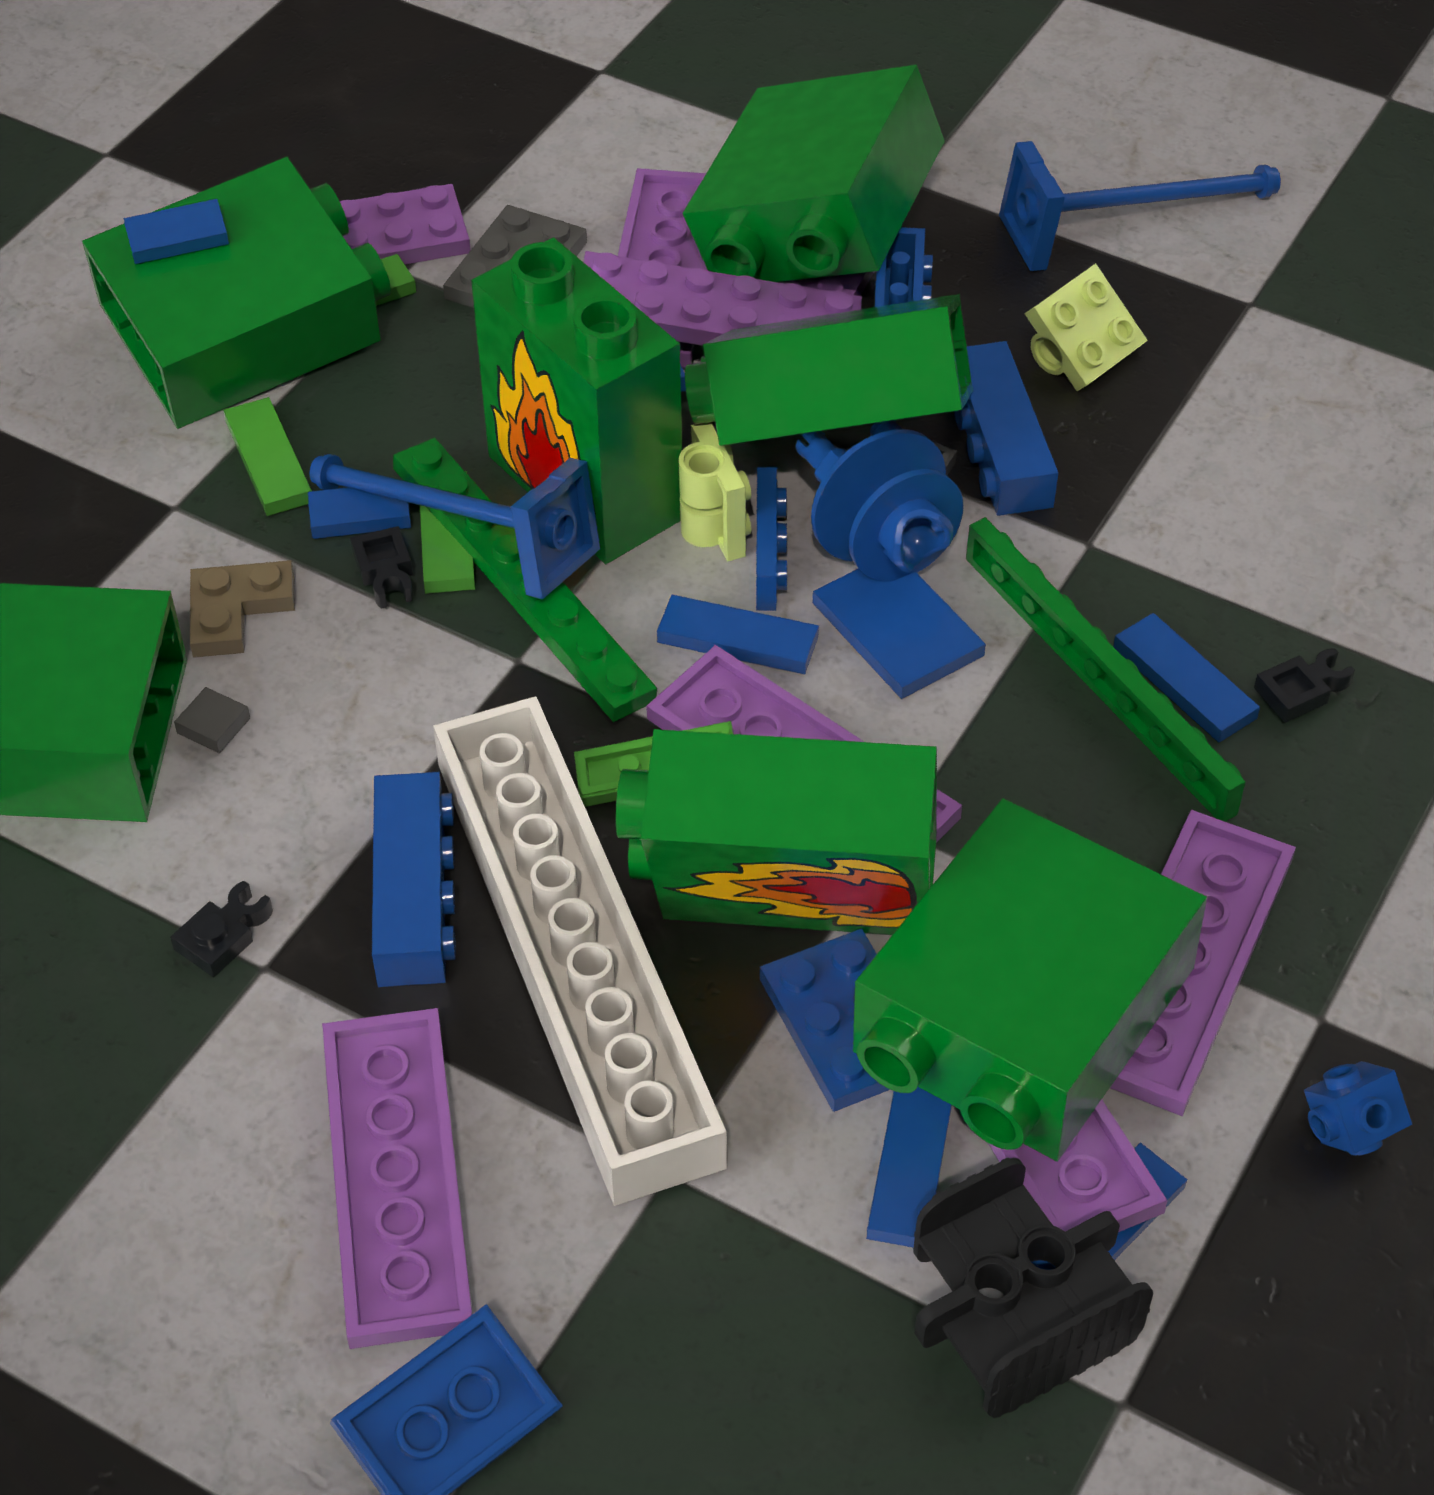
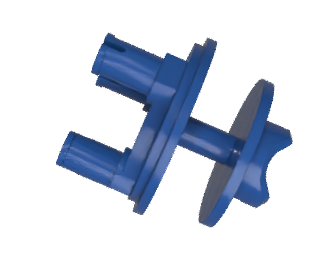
[795,420,964,581]

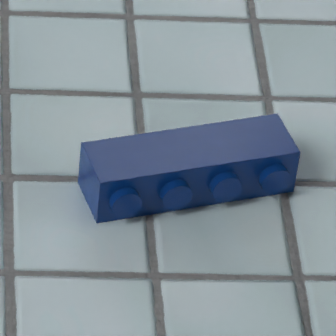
[955,341,1058,516]
[372,772,456,987]

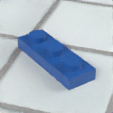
[756,467,787,611]

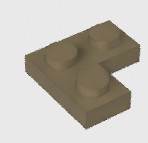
[190,560,295,658]

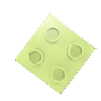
[1024,263,1148,391]
[679,422,752,562]

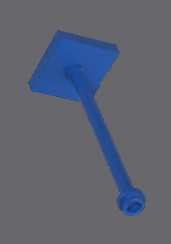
[999,141,1281,271]
[309,454,600,599]

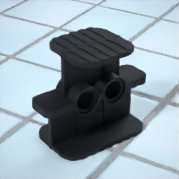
[913,1158,1153,1418]

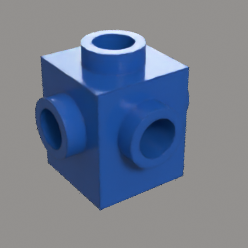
[1304,1061,1412,1155]

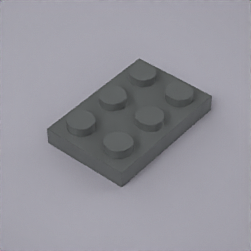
[443,204,587,308]

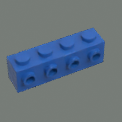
[875,227,933,307]

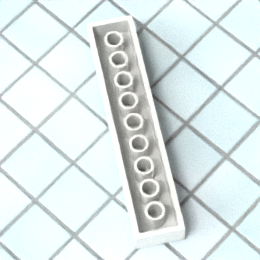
[433,696,727,1206]

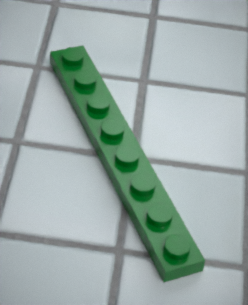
[393,437,657,722]
[966,517,1246,822]

